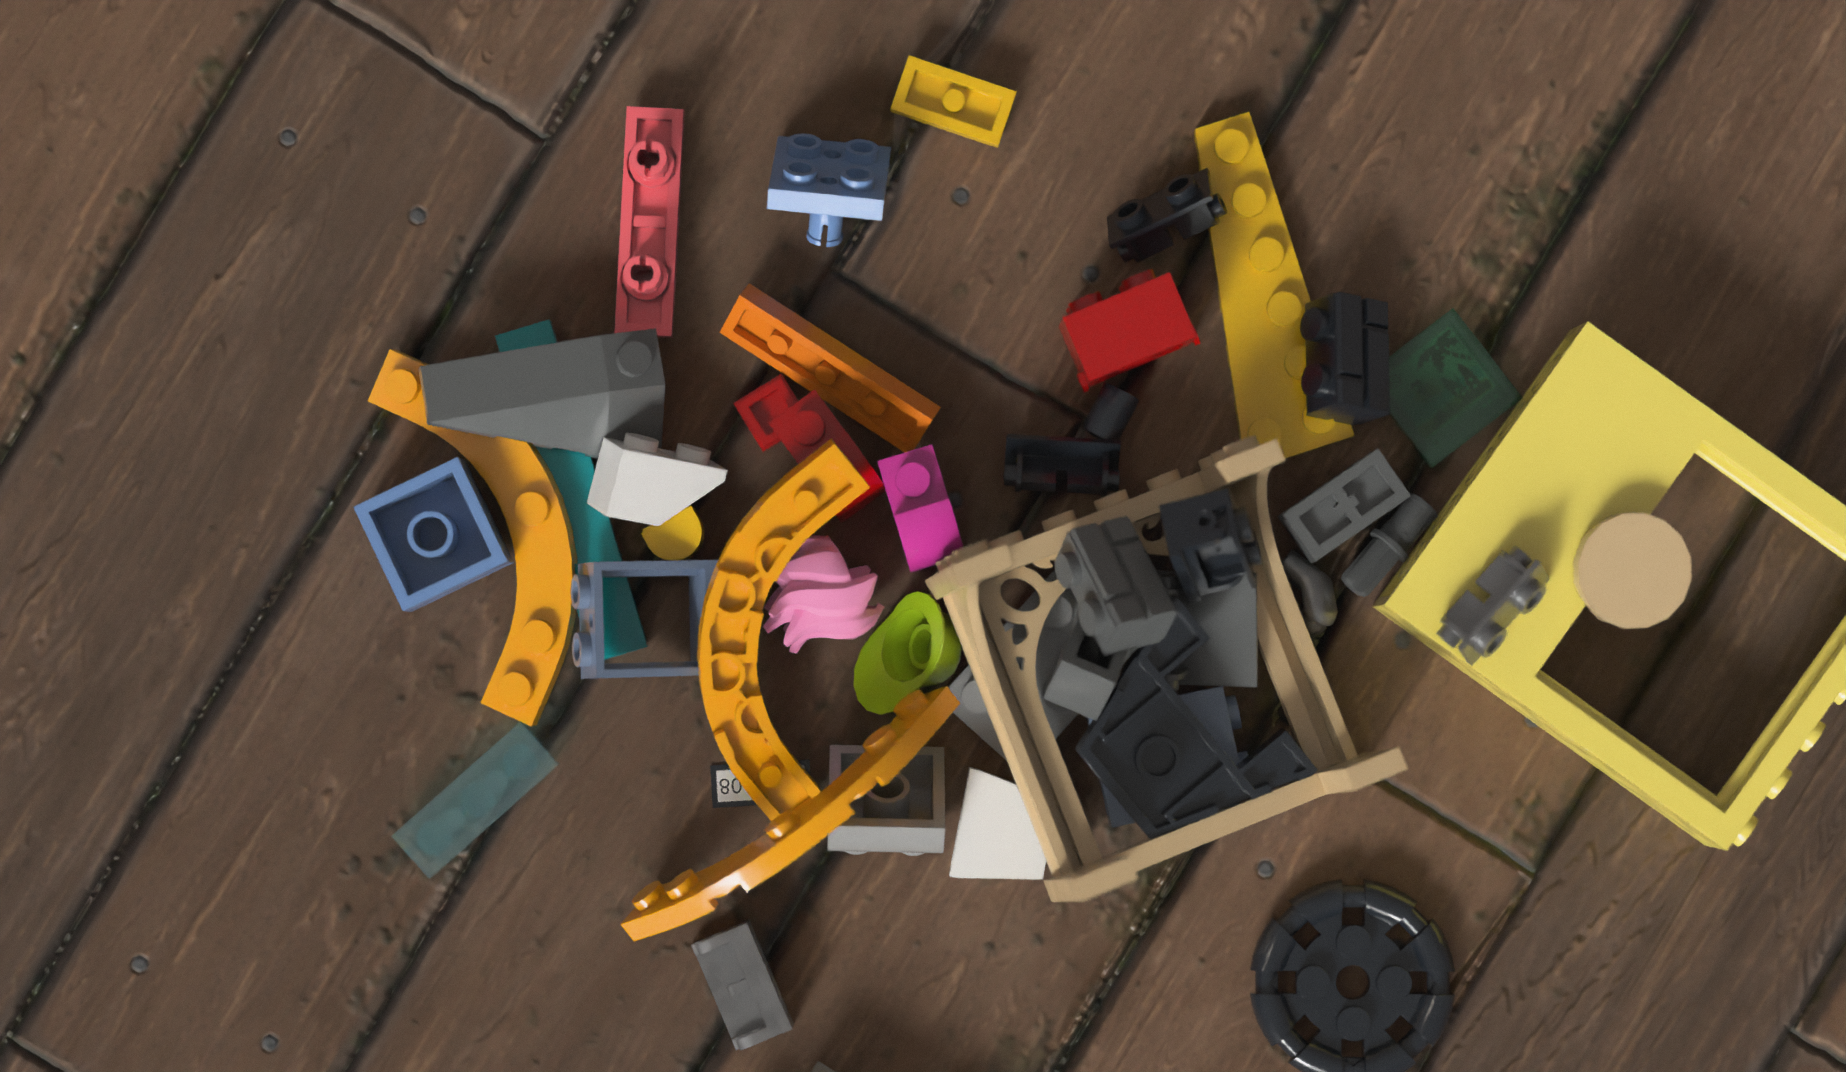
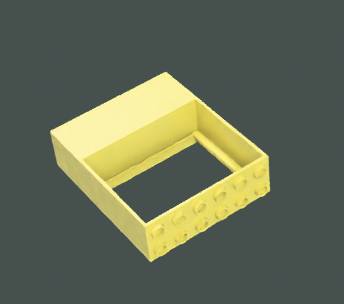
[1372,321,1846,850]

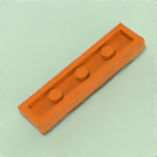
[719,283,941,452]

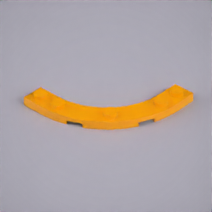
[368,349,577,727]
[697,439,870,821]
[620,686,960,941]

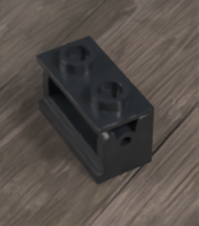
[1159,488,1263,604]

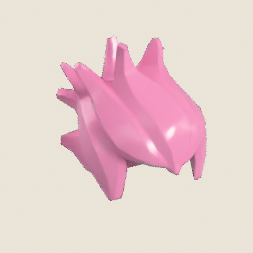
[763,535,884,653]

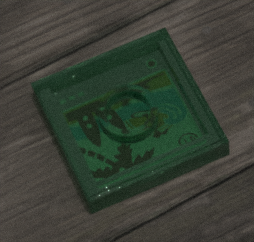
[1389,308,1523,468]

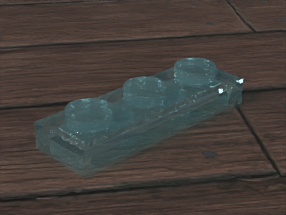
[392,722,560,879]

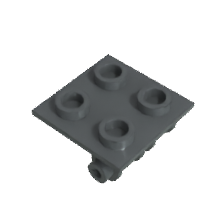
[1156,570,1258,691]

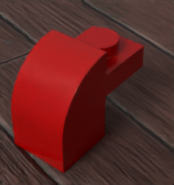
[768,389,886,523]

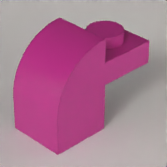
[877,445,963,573]

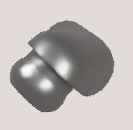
[1282,550,1338,635]

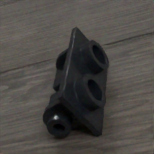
[1107,168,1227,263]
[1003,434,1121,497]

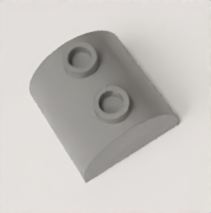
[828,745,945,856]

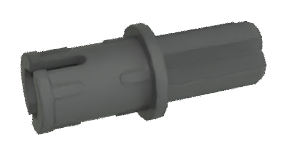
[1341,493,1438,597]

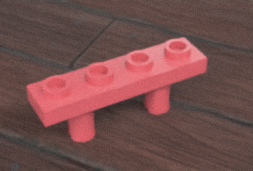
[614,106,685,338]

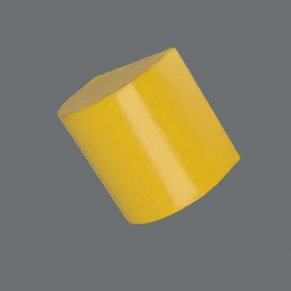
[641,506,705,561]

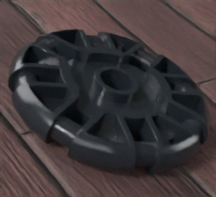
[1250,879,1455,1072]

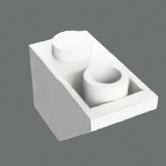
[587,433,728,526]

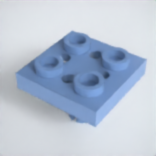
[767,133,891,247]

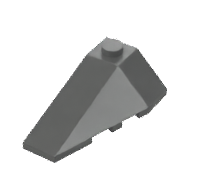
[418,329,665,459]

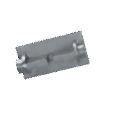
[1436,546,1550,666]

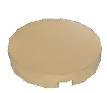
[1573,512,1692,629]

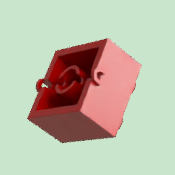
[1059,269,1201,393]

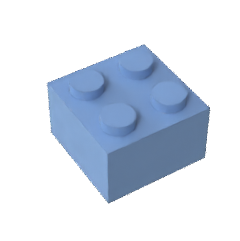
[353,457,514,612]

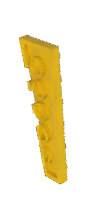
[1194,112,1355,459]

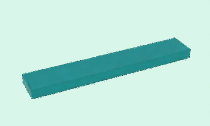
[495,319,649,660]

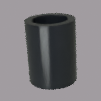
[1081,383,1140,440]

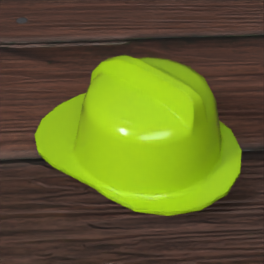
[854,591,962,715]

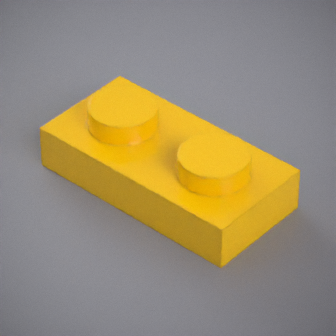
[890,55,1017,148]

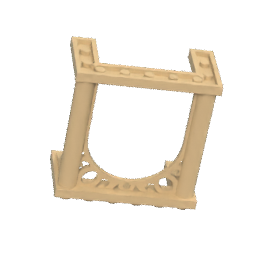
[925,435,1408,902]

